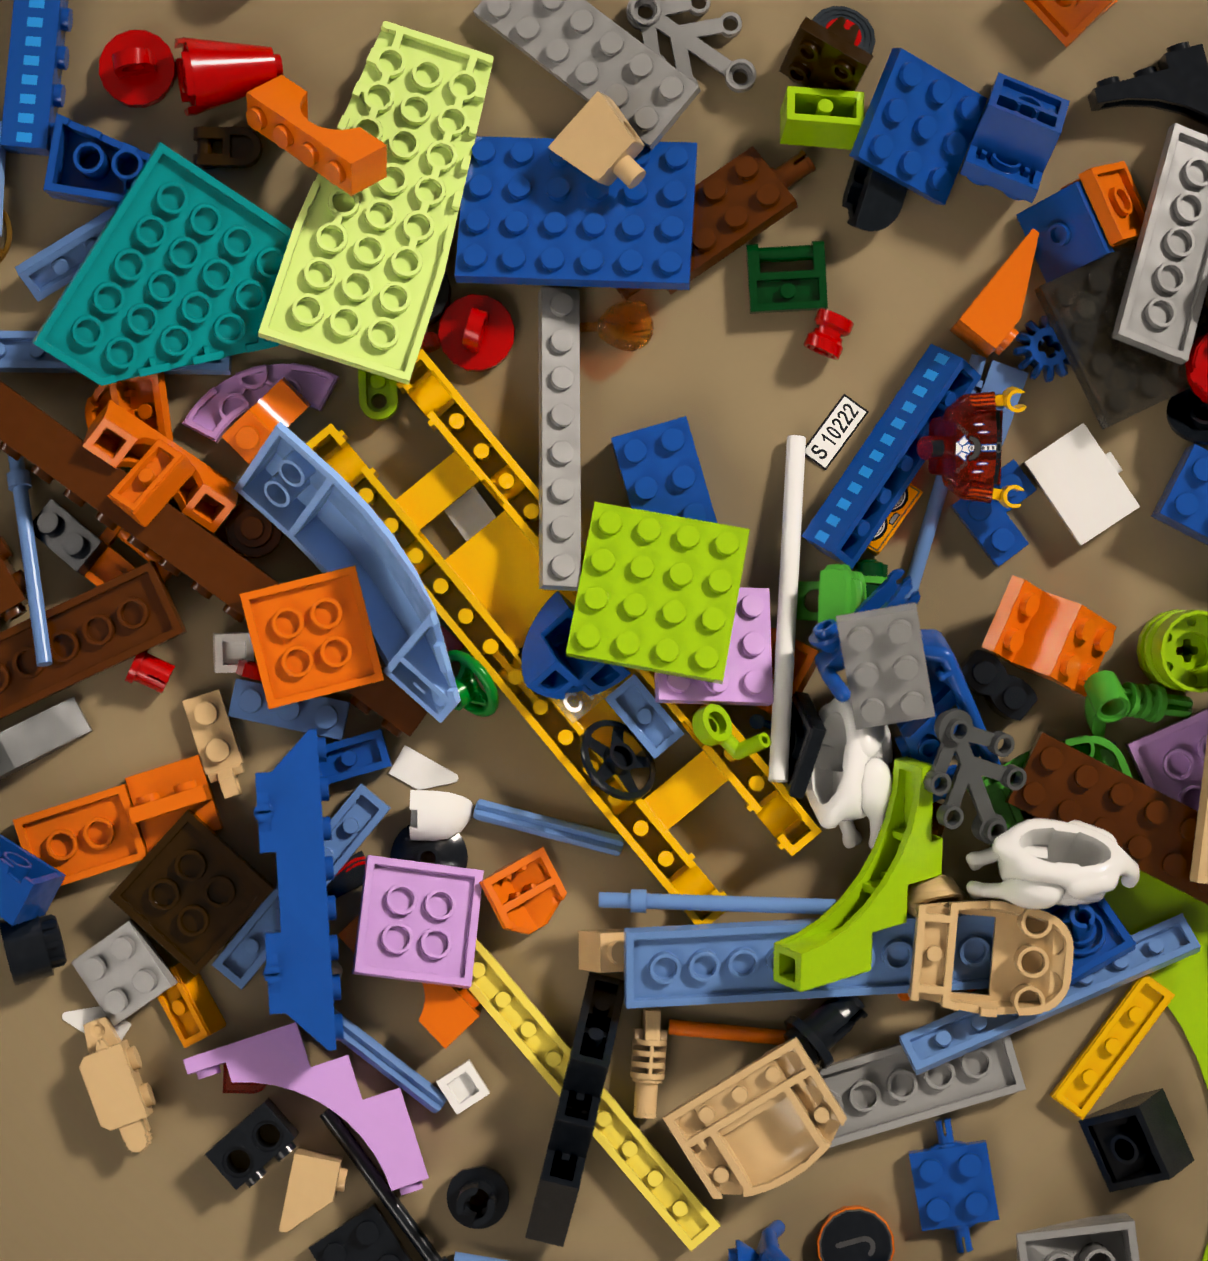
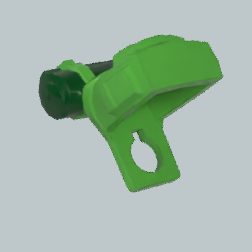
[797,558,888,623]

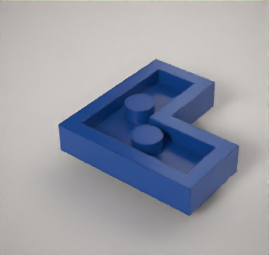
[950,459,1037,568]

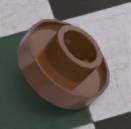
[226,501,283,558]

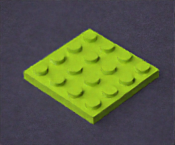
[566,502,750,684]

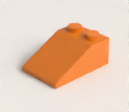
[950,228,1039,358]

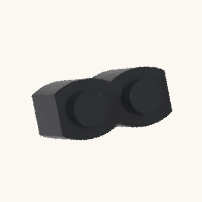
[959,650,1038,721]

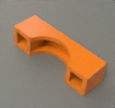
[246,75,387,196]
[82,400,238,533]
[337,915,481,1049]

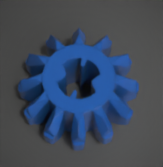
[1013,315,1080,382]

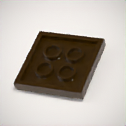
[109,809,276,976]

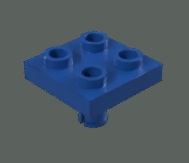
[1042,897,1136,986]

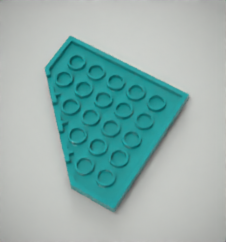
[32,142,293,386]

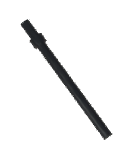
[320,1109,449,1261]

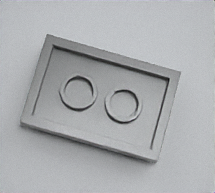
[836,602,935,730]

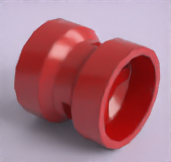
[803,308,854,360]

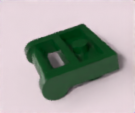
[746,240,828,314]

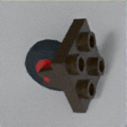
[779,6,876,91]

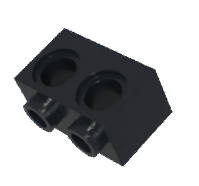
[205,1098,299,1190]

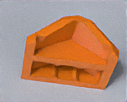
[479,847,567,935]

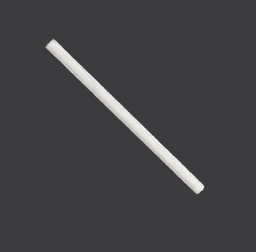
[768,435,806,783]

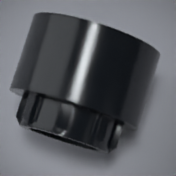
[0,914,67,986]

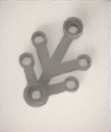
[626,0,756,93]

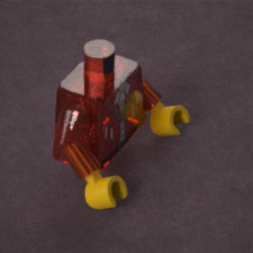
[917,387,1027,508]

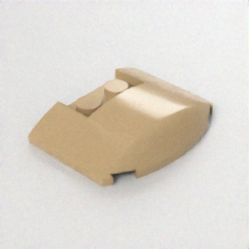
[663,1036,847,1199]

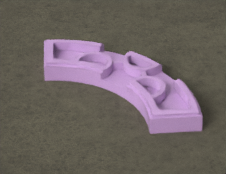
[182,363,339,443]

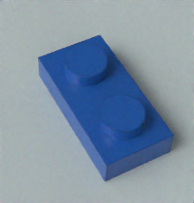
[319,729,393,785]

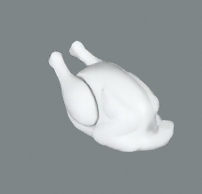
[805,685,893,850]
[966,818,1140,910]

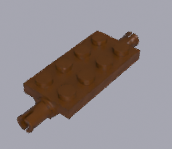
[616,146,816,301]

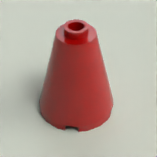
[174,37,283,116]

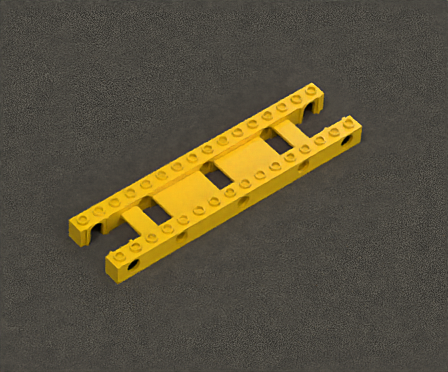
[306,348,822,924]

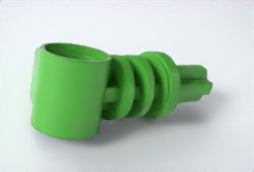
[1084,670,1193,738]

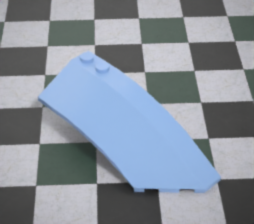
[234,421,461,723]

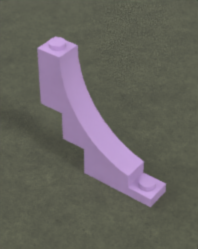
[183,1022,429,1195]

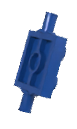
[909,1118,1000,1253]

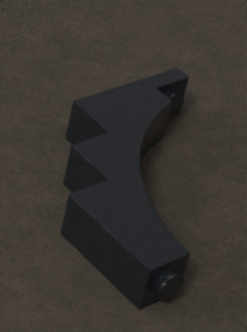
[525,972,624,1247]

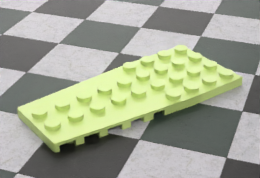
[258,21,494,385]

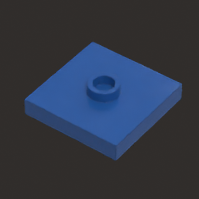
[1016,181,1114,285]

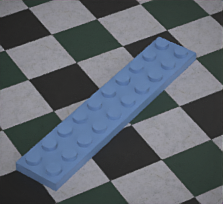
[624,913,995,1009]

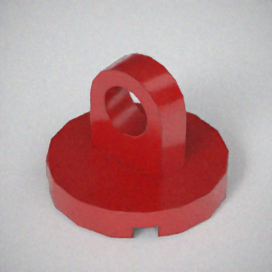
[99,30,176,108]
[438,294,515,372]

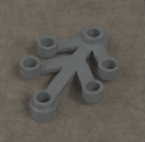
[923,709,1027,844]

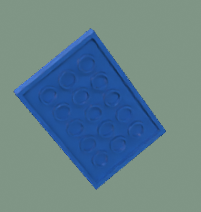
[455,136,698,290]

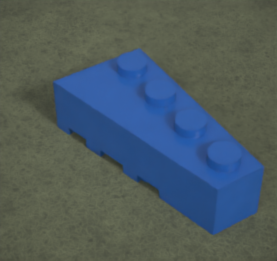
[43,113,150,209]
[0,834,66,926]

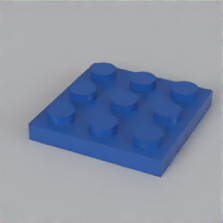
[849,48,988,205]

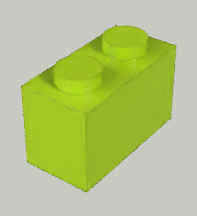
[780,86,864,150]

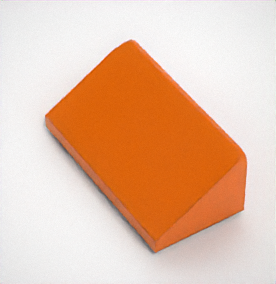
[107,438,195,527]

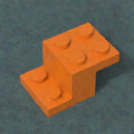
[981,575,1117,697]

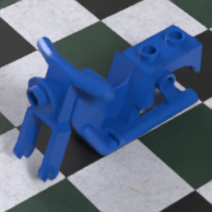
[809,569,1001,803]

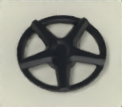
[579,720,656,802]

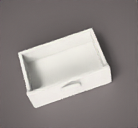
[1024,423,1140,546]

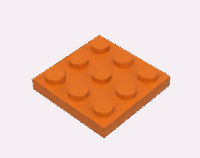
[240,565,384,709]

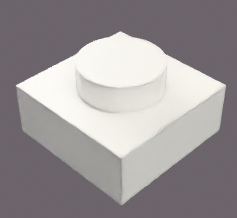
[213,632,254,673]
[436,1059,490,1115]

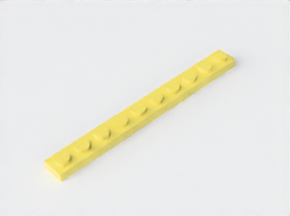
[469,938,721,1251]

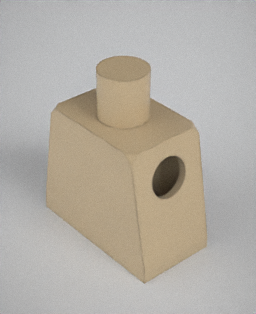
[548,91,646,189]

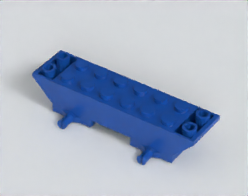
[253,729,344,1051]

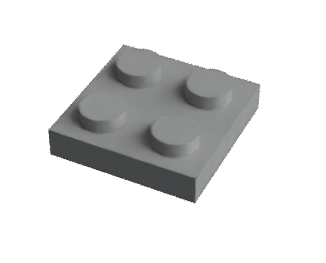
[71,919,178,1026]

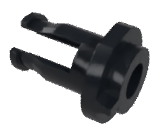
[784,996,868,1069]
[447,1165,510,1229]

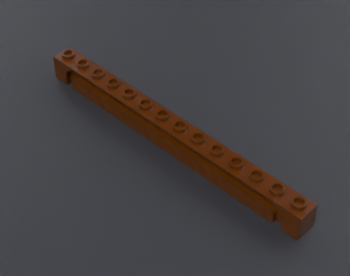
[0,380,428,738]

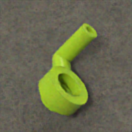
[692,704,771,760]

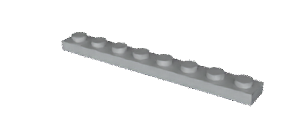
[538,287,581,591]

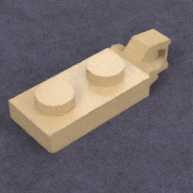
[182,689,245,799]

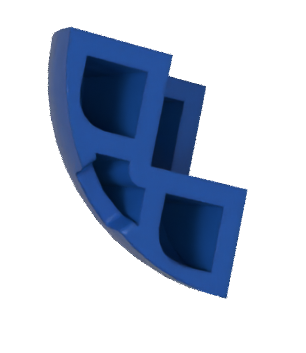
[521,591,631,699]

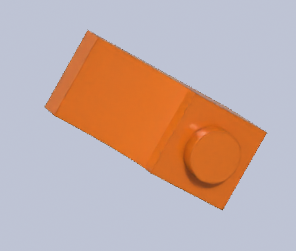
[221,377,311,464]

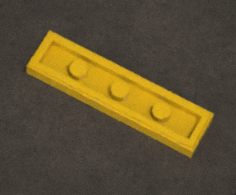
[1050,975,1175,1120]

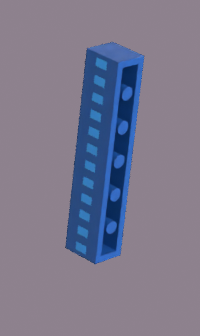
[0,0,73,156]
[802,344,982,569]

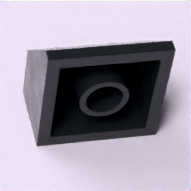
[1079,1088,1194,1192]

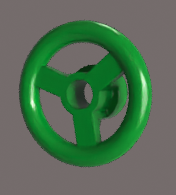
[447,650,499,717]

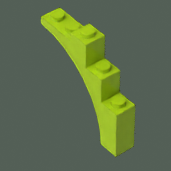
[773,756,943,992]

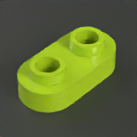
[358,369,399,421]

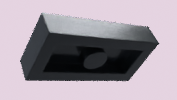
[33,499,108,576]

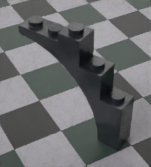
[1088,42,1208,127]

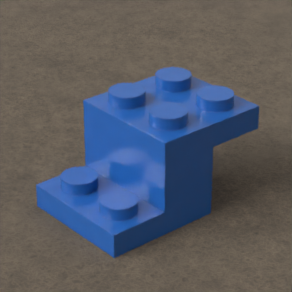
[960,72,1070,203]

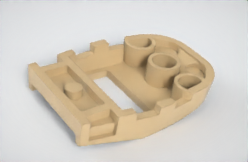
[908,900,1074,1018]

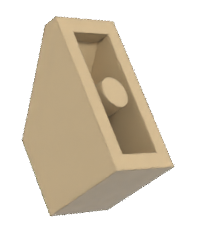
[279,1148,349,1233]

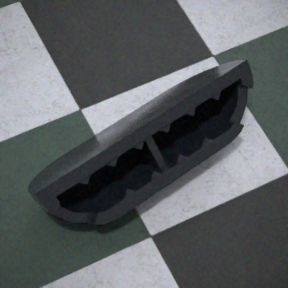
[842,160,908,231]

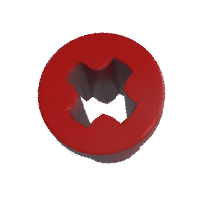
[125,651,175,693]

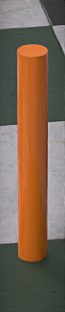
[668,1019,786,1045]

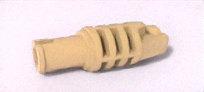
[630,1008,668,1119]

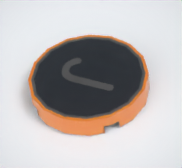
[816,1205,895,1261]

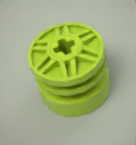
[1136,609,1208,693]

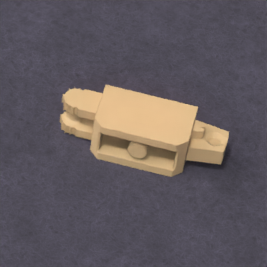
[79,1016,156,1153]

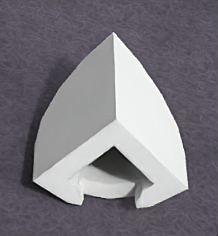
[409,790,474,841]

